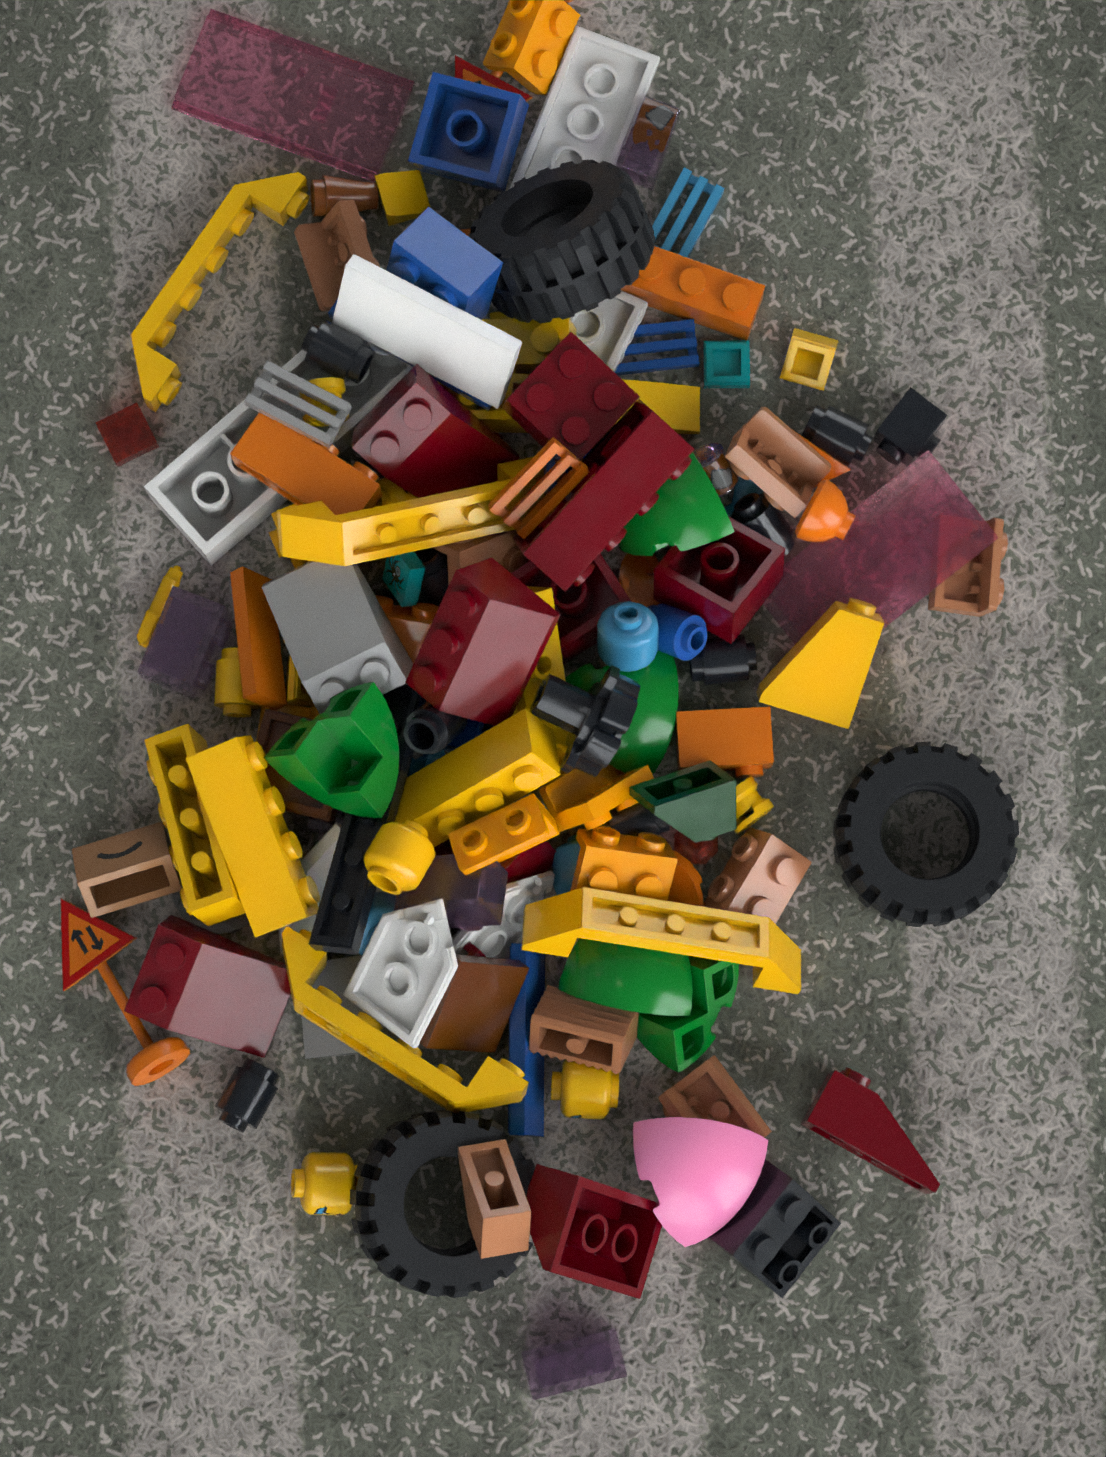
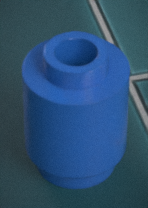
[648,603,707,661]

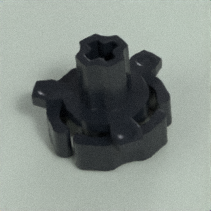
[530,665,640,777]

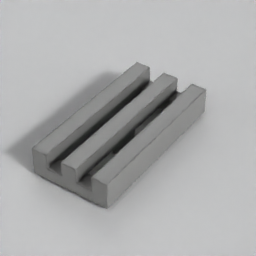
[244,360,352,448]

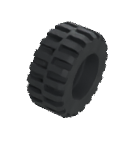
[469,160,655,323]
[833,741,1019,927]
[350,1110,535,1298]

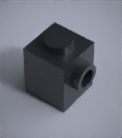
[873,387,947,467]

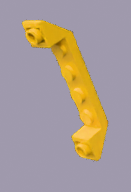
[131,172,310,413]
[277,457,545,566]
[521,887,801,994]
[282,926,529,1114]

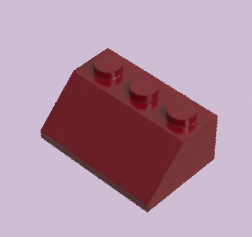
[405,557,561,726]
[526,1164,662,1299]

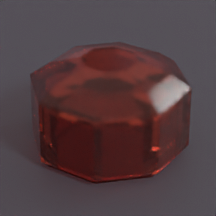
[674,830,718,866]

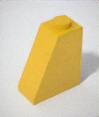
[756,598,884,729]

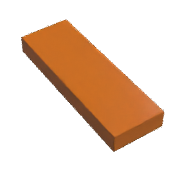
[230,566,287,710]

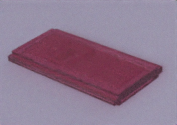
[171,9,415,182]
[763,450,999,644]

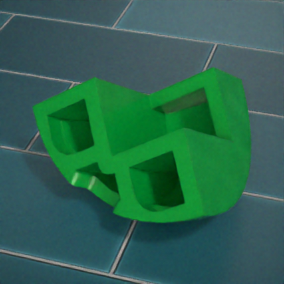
[618,452,735,556]
[565,651,679,774]
[264,682,399,818]
[558,938,693,1016]
[637,956,739,1073]

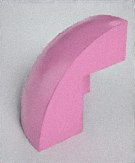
[633,1117,768,1247]

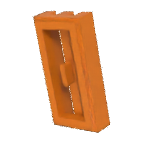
[488,437,589,539]

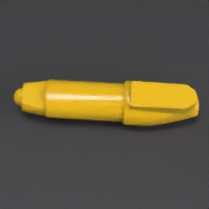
[137,565,183,648]

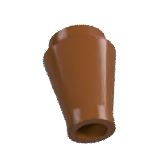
[310,175,378,218]

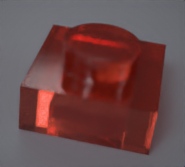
[95,402,159,467]

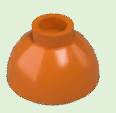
[795,479,856,542]

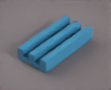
[652,167,725,258]

